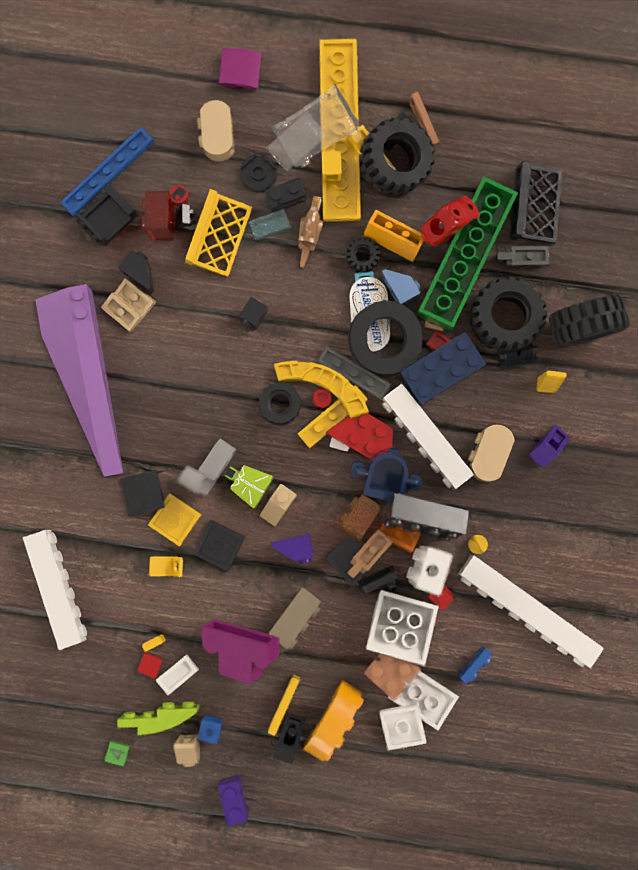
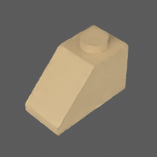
[260,484,297,526]
[174,734,200,767]

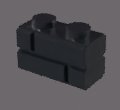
[264,178,306,214]

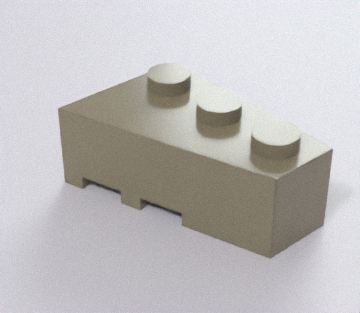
[268,587,321,654]

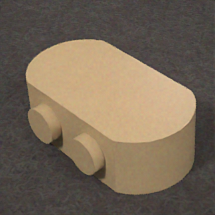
[197,100,234,162]
[468,425,515,482]

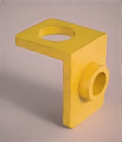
[149,557,183,577]

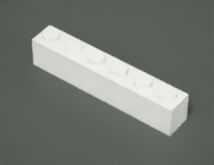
[382,384,474,490]
[23,530,87,650]

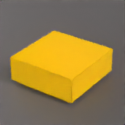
[142,634,166,652]

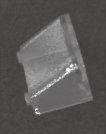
[271,84,360,168]

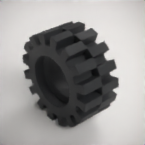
[346,236,380,273]

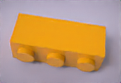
[363,210,424,262]

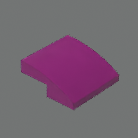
[218,48,261,91]

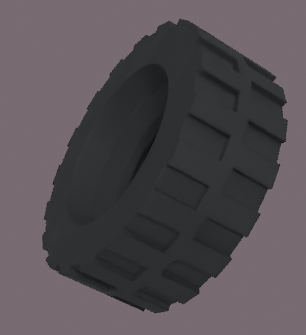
[258,382,301,425]

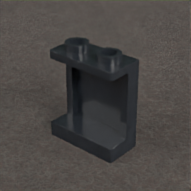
[76,184,138,246]

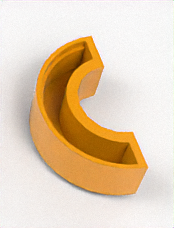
[302,680,364,762]

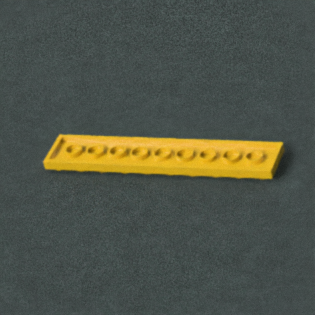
[320,39,361,221]

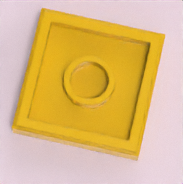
[148,493,202,547]

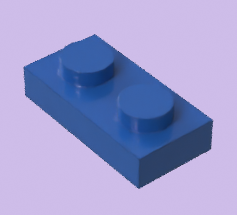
[457,646,492,684]

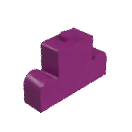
[201,619,279,684]

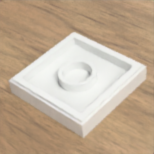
[379,703,427,750]

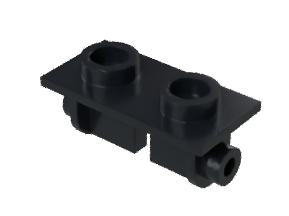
[496,345,539,370]

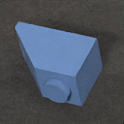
[381,269,421,305]

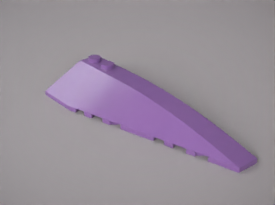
[35,284,123,477]

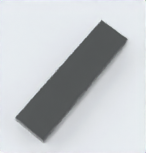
[317,346,391,401]

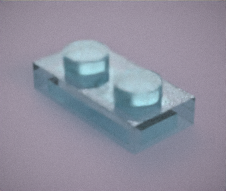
[249,209,291,241]

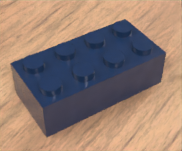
[399,332,486,406]

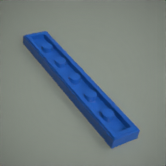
[60,127,154,217]

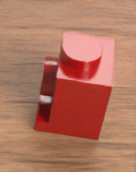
[426,585,454,611]

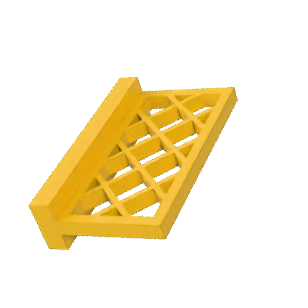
[185,189,252,277]

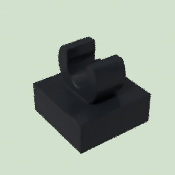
[175,204,196,229]

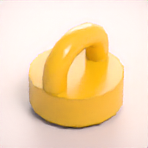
[468,535,488,554]

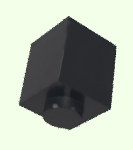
[239,297,268,329]

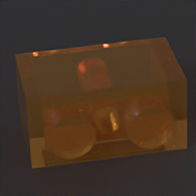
[339,494,380,542]

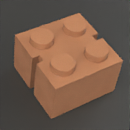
[364,653,422,700]

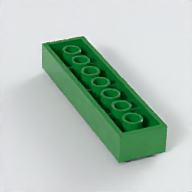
[416,177,518,332]

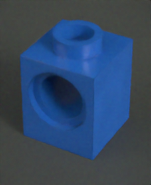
[197,715,224,744]

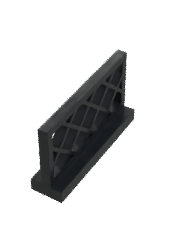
[509,161,562,244]

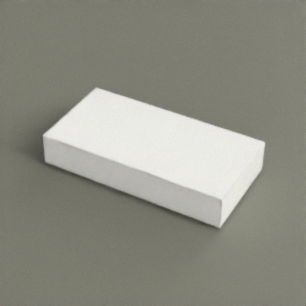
[156,654,199,695]

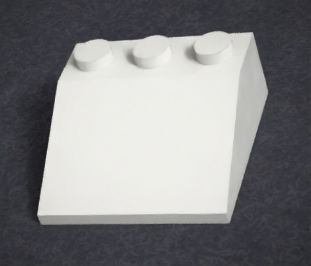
[366,590,439,666]

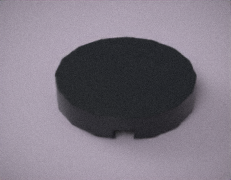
[240,155,277,193]

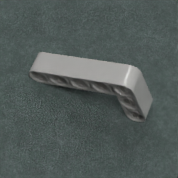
[178,439,237,496]

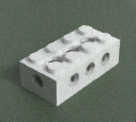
[406,545,453,595]

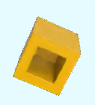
[322,150,342,181]

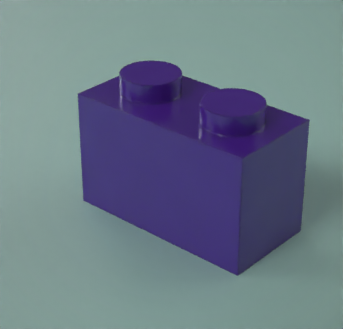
[218,775,249,827]

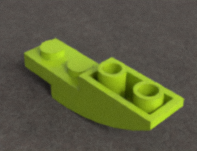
[117,701,199,735]

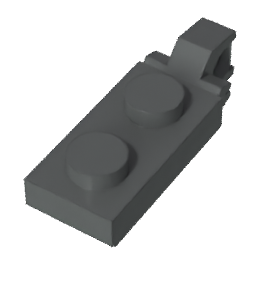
[495,246,549,267]

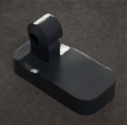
[358,566,399,594]

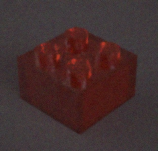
[142,191,174,240]

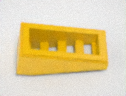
[537,371,566,393]

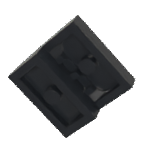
[121,470,165,516]

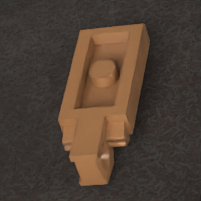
[347,529,393,578]

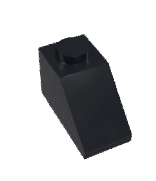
[118,250,154,294]
[273,712,306,764]

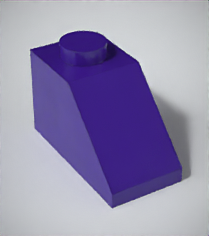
[529,425,569,468]
[271,534,314,564]

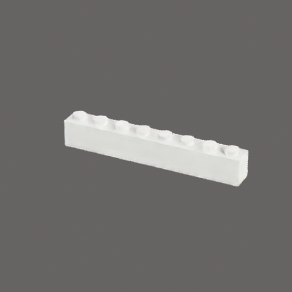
[458,555,604,668]

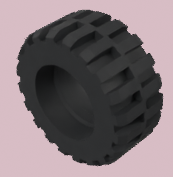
[359,117,435,196]
[470,276,547,353]
[548,295,630,348]

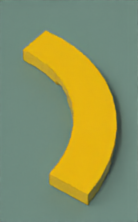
[273,361,369,419]

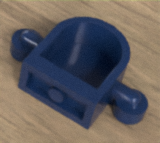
[350,447,422,499]

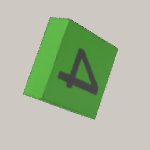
[105,740,130,767]

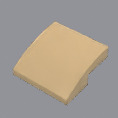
[101,278,156,331]

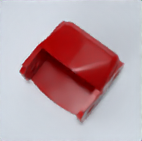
[421,196,479,246]

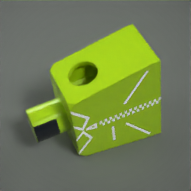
[225,465,274,509]

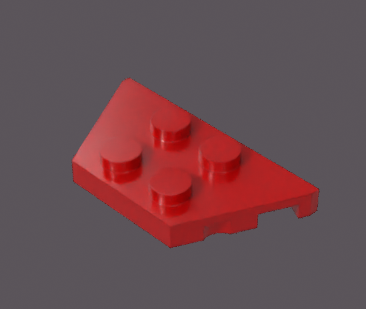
[325,414,393,460]

